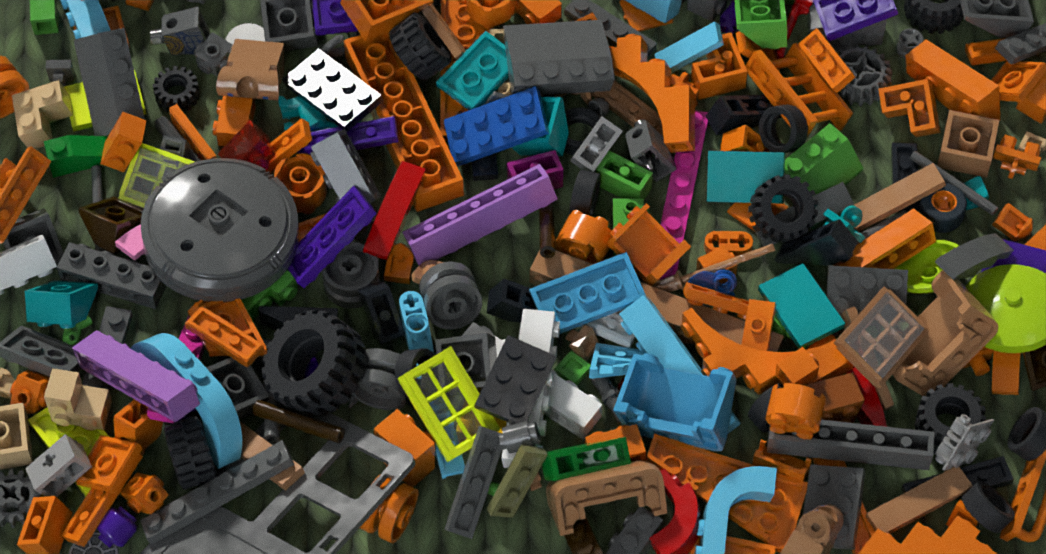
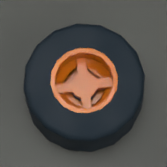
[918,183,967,233]

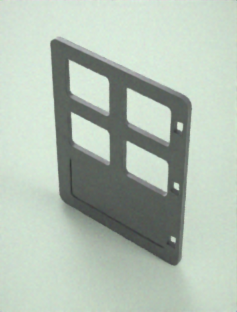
[140,403,415,554]

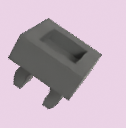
[46,60,75,87]

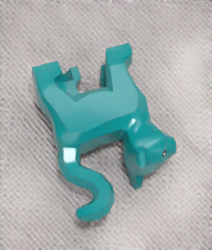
[278,96,362,132]

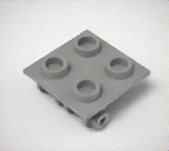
[935,414,994,471]

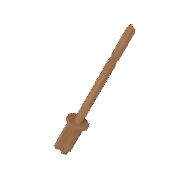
[653,243,776,293]

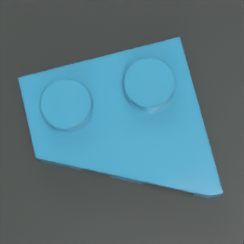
[589,343,643,379]

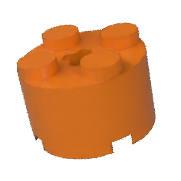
[466,0,515,29]
[274,153,327,214]
[555,210,612,264]
[765,383,826,440]

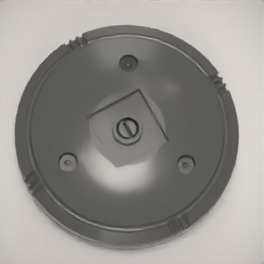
[141,158,299,302]

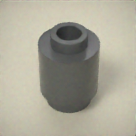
[499,421,541,454]

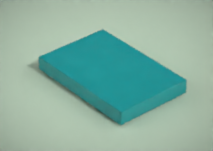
[436,31,509,110]
[707,151,785,204]
[758,264,845,349]

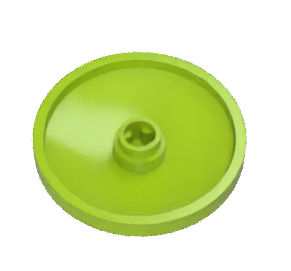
[965,264,1046,353]

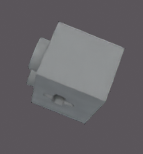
[570,116,622,172]
[25,434,92,497]

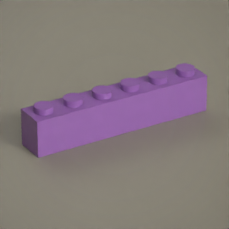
[402,164,558,265]
[72,330,200,422]

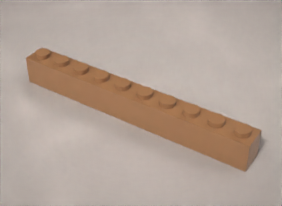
[530,250,784,352]

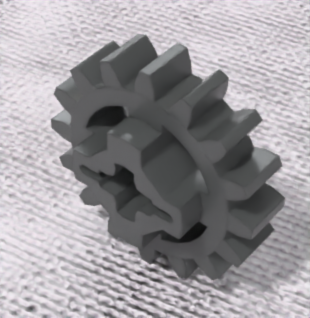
[0,469,42,528]

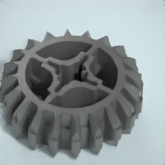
[837,44,893,107]

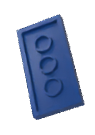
[444,86,549,167]

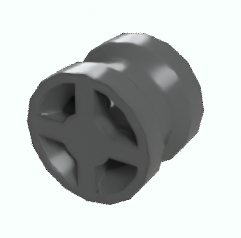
[897,28,923,59]

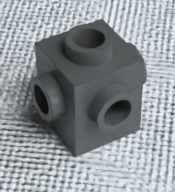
[195,32,233,77]

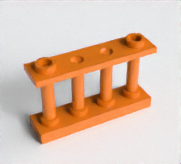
[745,43,853,137]
[0,146,51,244]

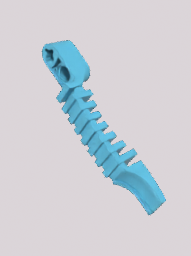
[399,291,465,479]

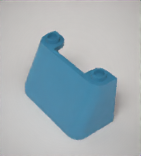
[613,353,736,451]

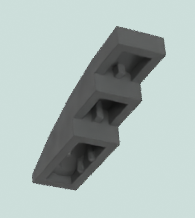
[935,233,1014,280]

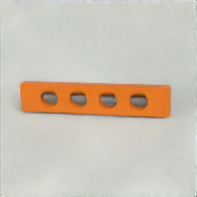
[1000,450,1046,543]

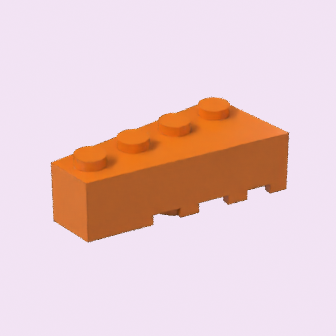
[905,39,1000,121]

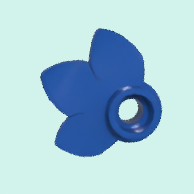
[688,269,737,307]

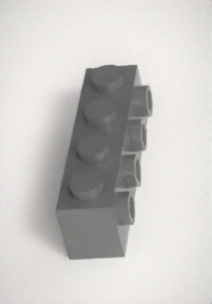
[57,242,167,309]
[606,507,663,554]

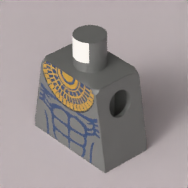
[150,7,211,55]

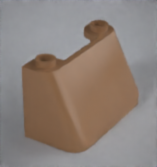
[874,270,999,396]
[546,460,667,536]

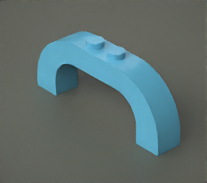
[130,333,243,469]
[694,466,777,554]

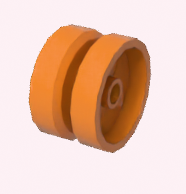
[0,56,29,119]
[360,475,418,544]

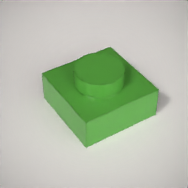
[554,350,591,385]

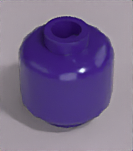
[97,506,137,548]

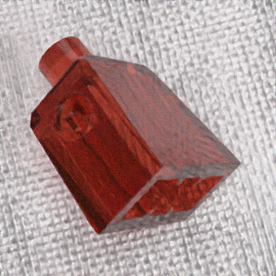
[217,120,276,170]

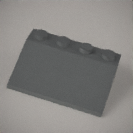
[960,0,1034,38]
[503,20,615,95]

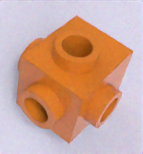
[10,370,50,414]
[120,473,169,515]

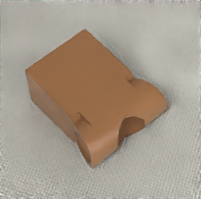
[216,39,284,101]
[780,504,844,554]

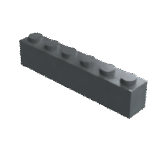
[767,420,934,470]

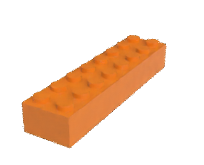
[344,32,464,212]

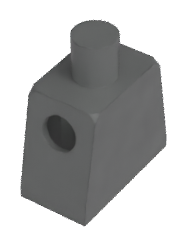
[626,119,677,182]

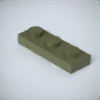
[487,445,548,518]

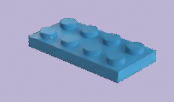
[529,252,646,334]

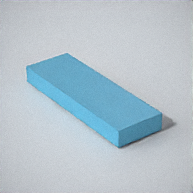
[655,22,724,73]

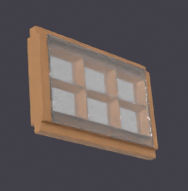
[834,286,929,388]

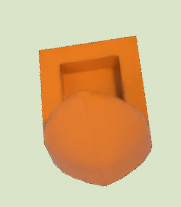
[992,203,1033,241]
[384,243,414,284]

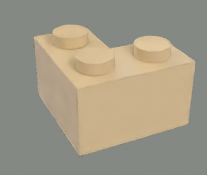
[12,80,73,149]
[44,368,112,430]

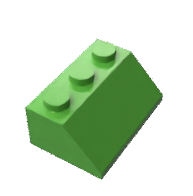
[734,0,787,50]
[785,123,864,197]

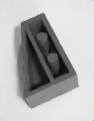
[807,5,887,46]

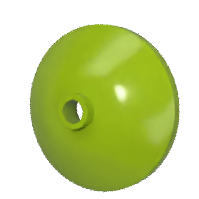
[894,240,959,294]

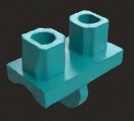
[823,206,866,243]

